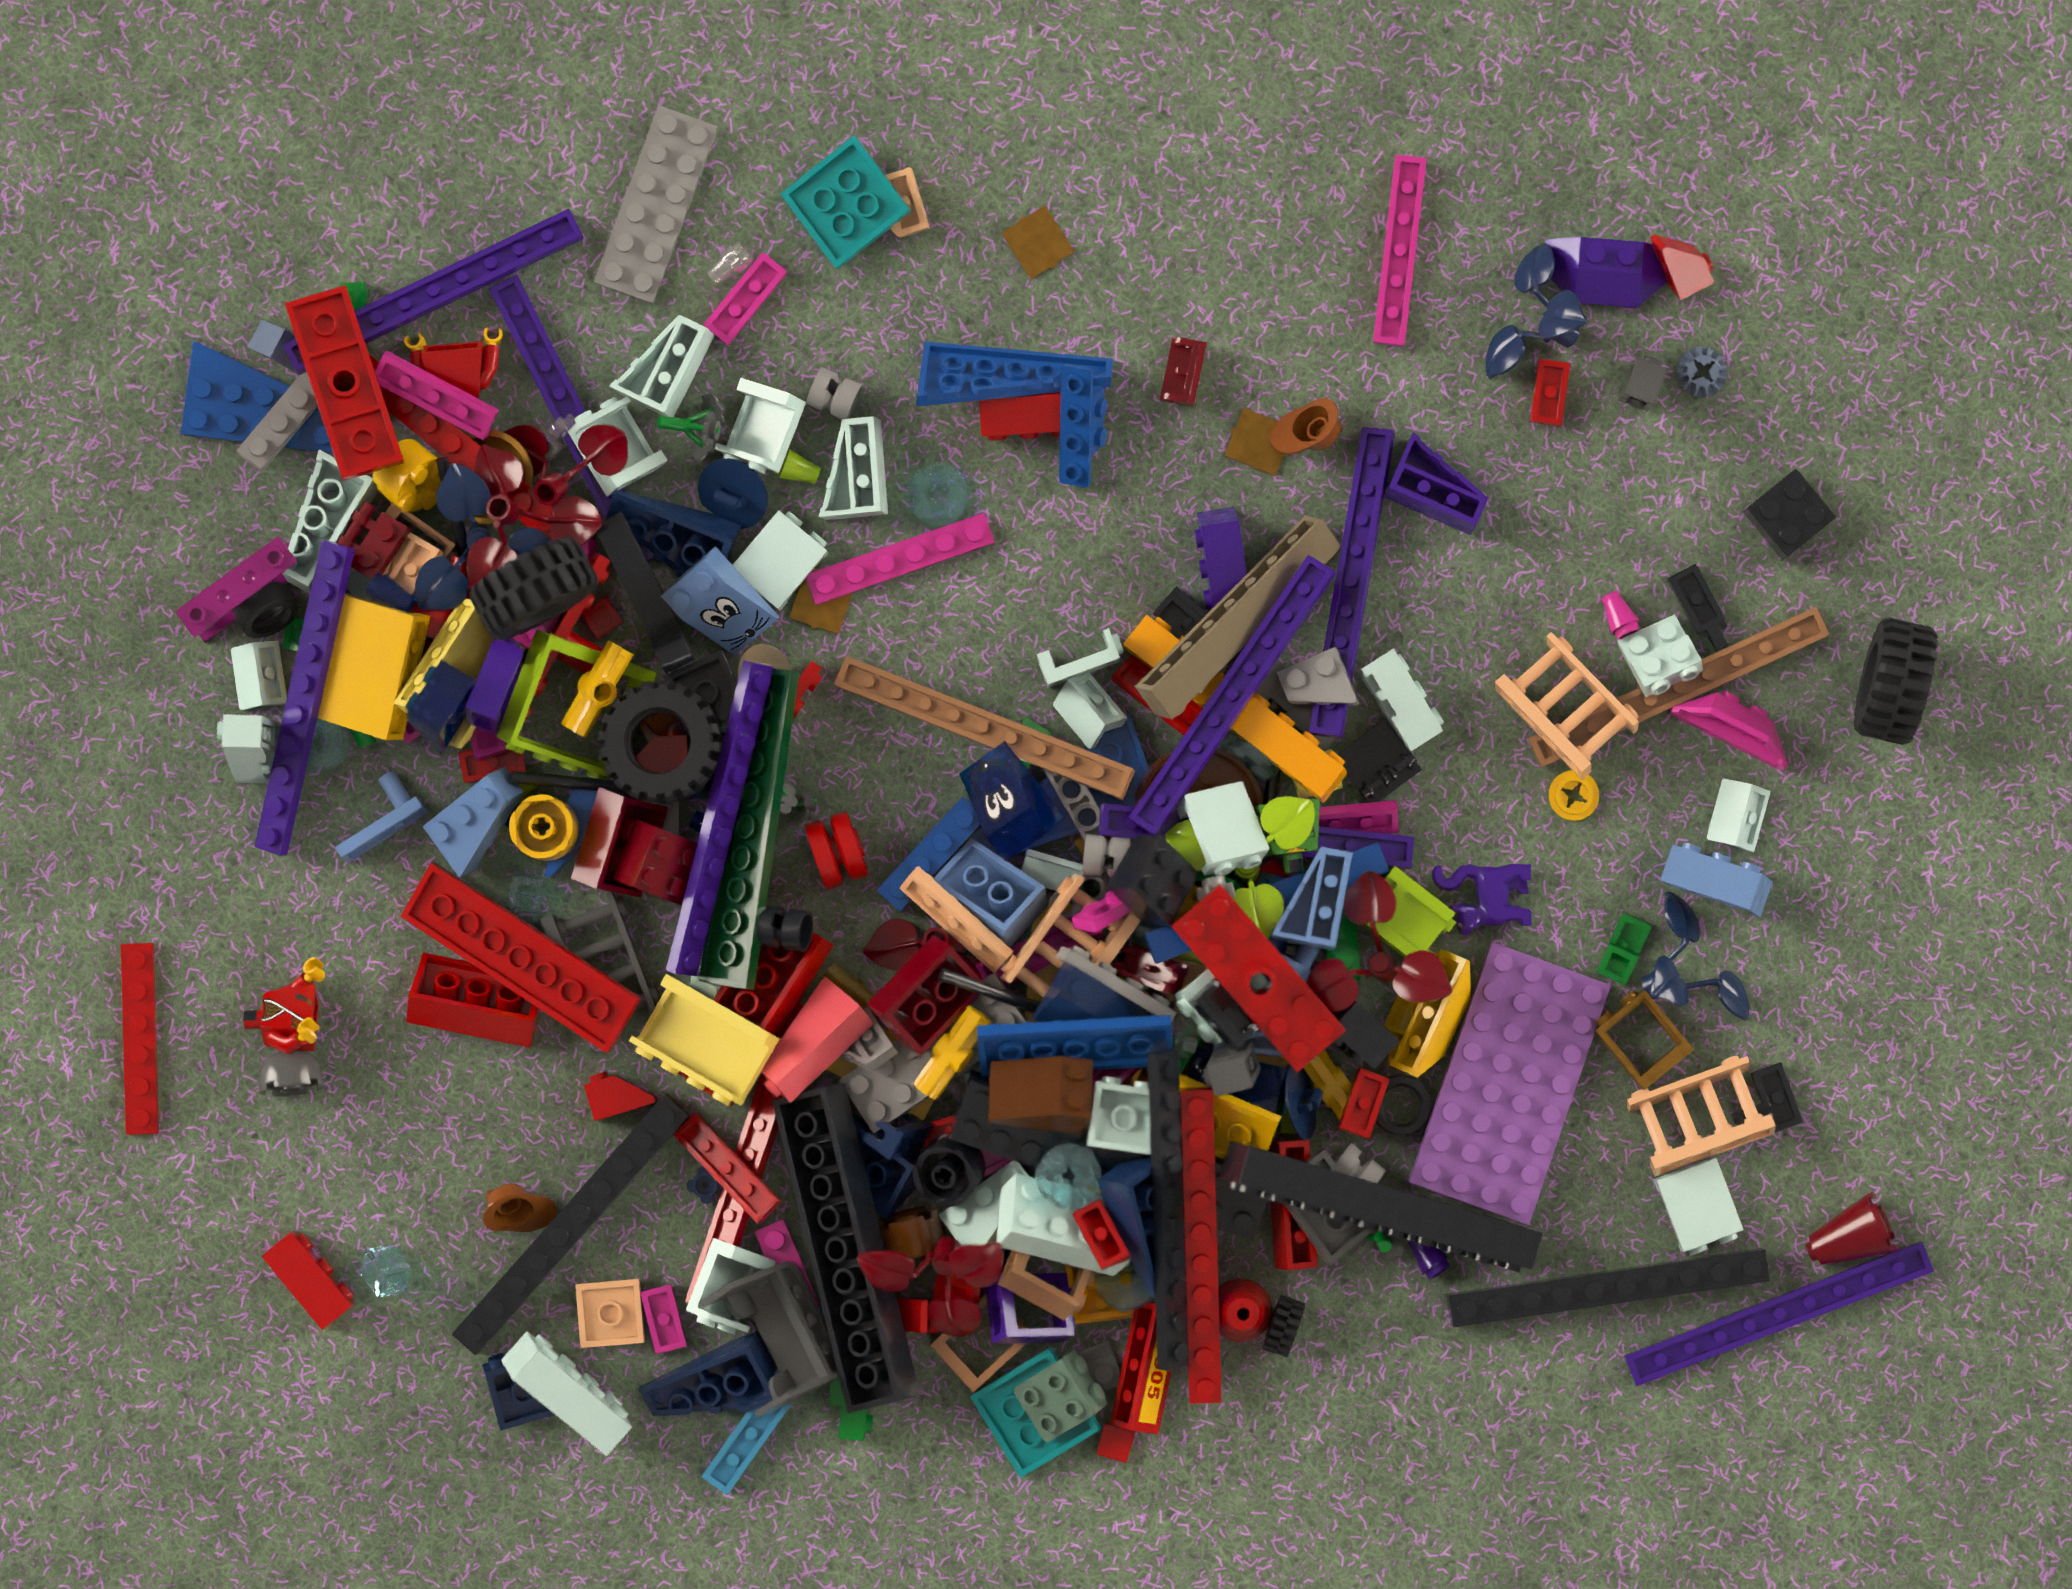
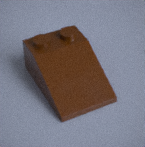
[988,1056,1093,1134]

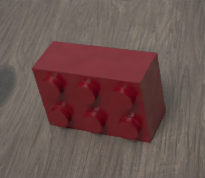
[571,787,669,898]
[613,819,698,906]
[867,935,981,1056]

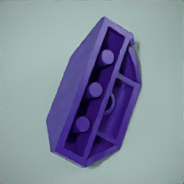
[1545,237,1667,308]

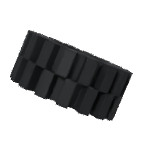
[1263,1295,1305,1358]

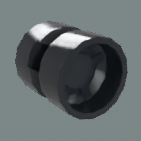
[756,905,813,952]

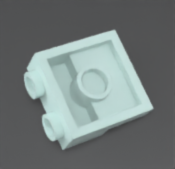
[1617,614,1703,697]
[1087,1076,1151,1155]

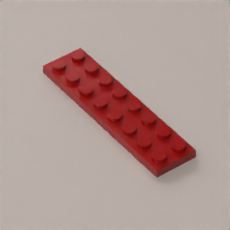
[400,862,641,1053]

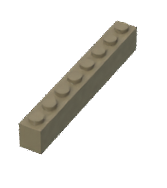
[1135,516,1341,719]

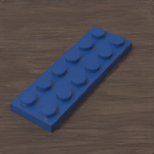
[977,1015,1173,1076]

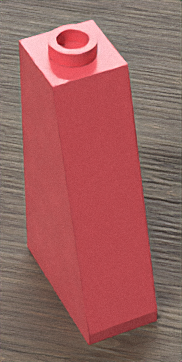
[761,977,874,1103]

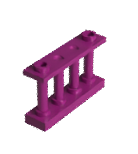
[175,536,298,643]

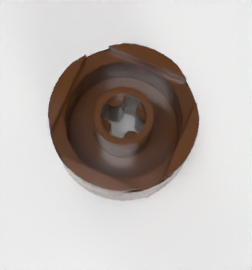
[878,1205,945,1260]

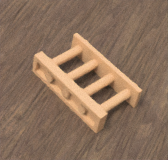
[1495,632,1639,780]
[1000,874,1140,997]
[1627,1056,1775,1177]

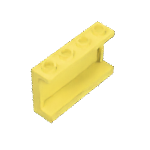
[394,598,526,749]
[629,974,780,1106]

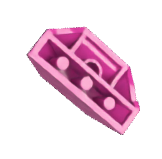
[1668,691,1788,771]

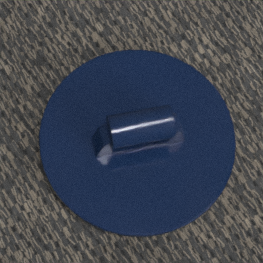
[698,458,768,529]
[1285,1065,1323,1140]

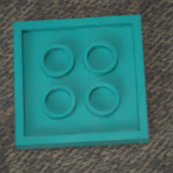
[780,135,912,269]
[970,1346,1101,1478]

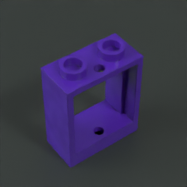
[465,638,525,735]
[986,1273,1076,1344]

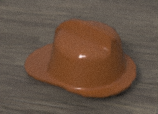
[1271,398,1343,454]
[483,1183,557,1232]

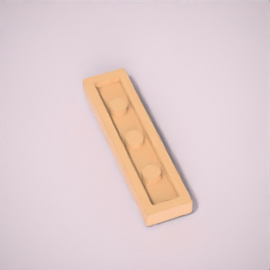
[899,866,1014,973]

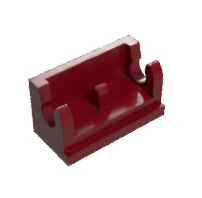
[1159,337,1207,407]
[1111,944,1190,995]

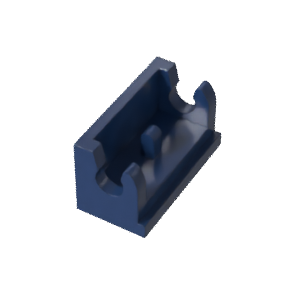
[863,1114,934,1160]

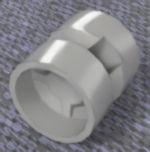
[806,367,863,420]
[1082,834,1131,878]
[1334,1142,1386,1183]

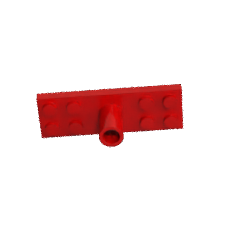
[285,285,404,481]
[523,553,610,724]
[1171,883,1346,1072]

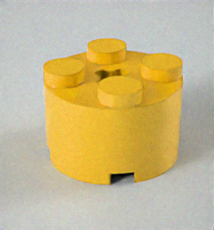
[373,439,441,513]
[509,794,579,861]

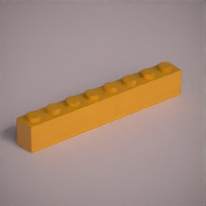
[1123,615,1347,803]

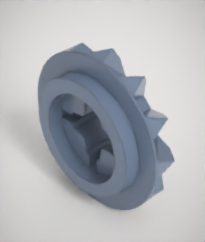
[1677,346,1728,397]

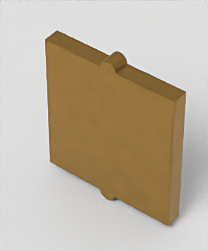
[1001,205,1075,279]
[1224,408,1288,476]
[789,568,853,634]

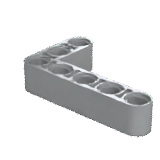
[1043,769,1114,918]

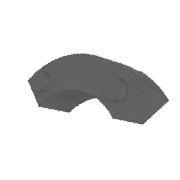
[1226,651,1348,751]

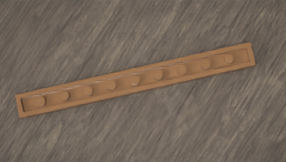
[1528,607,1830,768]
[834,656,1135,800]

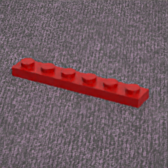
[121,943,159,1135]

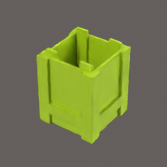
[1362,866,1456,958]

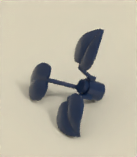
[1486,243,1588,379]
[415,463,551,610]
[1642,892,1749,1021]

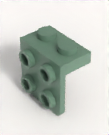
[1014,1350,1108,1441]

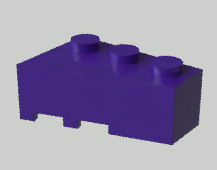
[1384,432,1488,535]
[1194,507,1246,609]

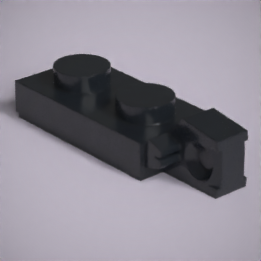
[1667,563,1729,652]

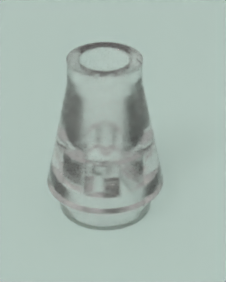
[706,241,754,286]

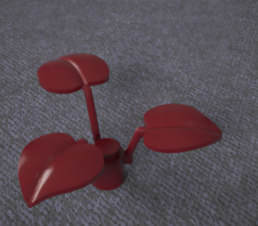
[503,424,628,541]
[466,444,602,590]
[1306,871,1453,1012]
[863,918,983,981]
[857,1237,1003,1337]

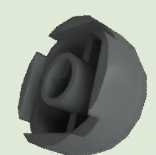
[259,1050,324,1097]

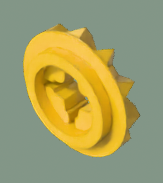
[1548,770,1599,821]

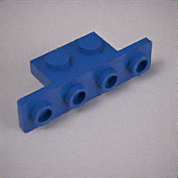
[1059,364,1108,488]

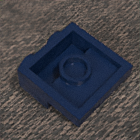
[482,1353,555,1431]

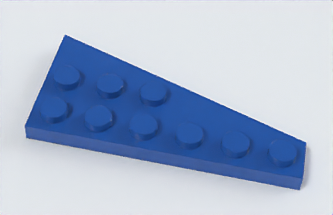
[180,340,333,454]
[916,342,1113,407]
[971,714,1149,859]

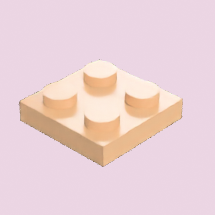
[575,1278,645,1348]

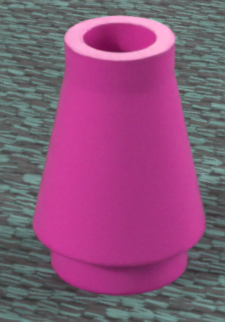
[1601,591,1640,640]

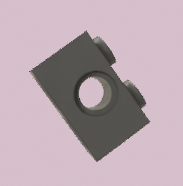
[1618,356,1668,412]
[1204,1039,1261,1096]

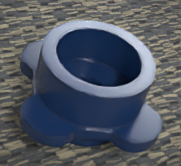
[687,1166,723,1204]

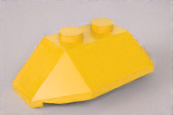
[1384,949,1471,1078]

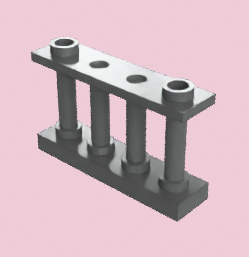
[540,892,660,1013]

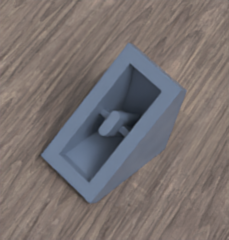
[247,319,297,373]

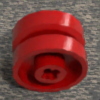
[804,811,869,890]

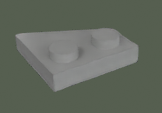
[1277,647,1359,706]
[839,1007,898,1071]

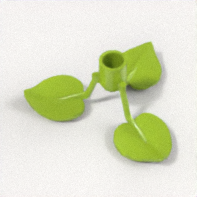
[1165,796,1315,939]

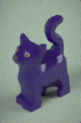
[1432,864,1531,935]

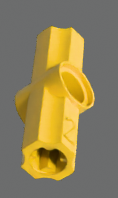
[560,640,633,738]
[913,1006,992,1100]
[1303,1049,1352,1134]

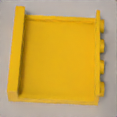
[317,593,430,740]

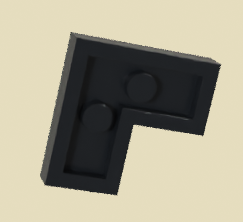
[1732,1062,1804,1132]

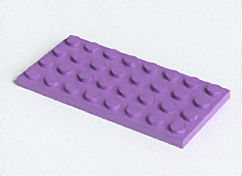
[1408,942,1611,1225]

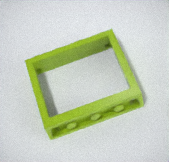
[496,629,657,779]

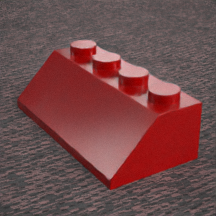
[406,952,541,1048]

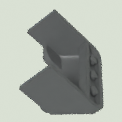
[700,1261,839,1417]

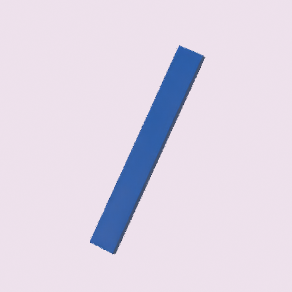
[1144,842,1390,964]

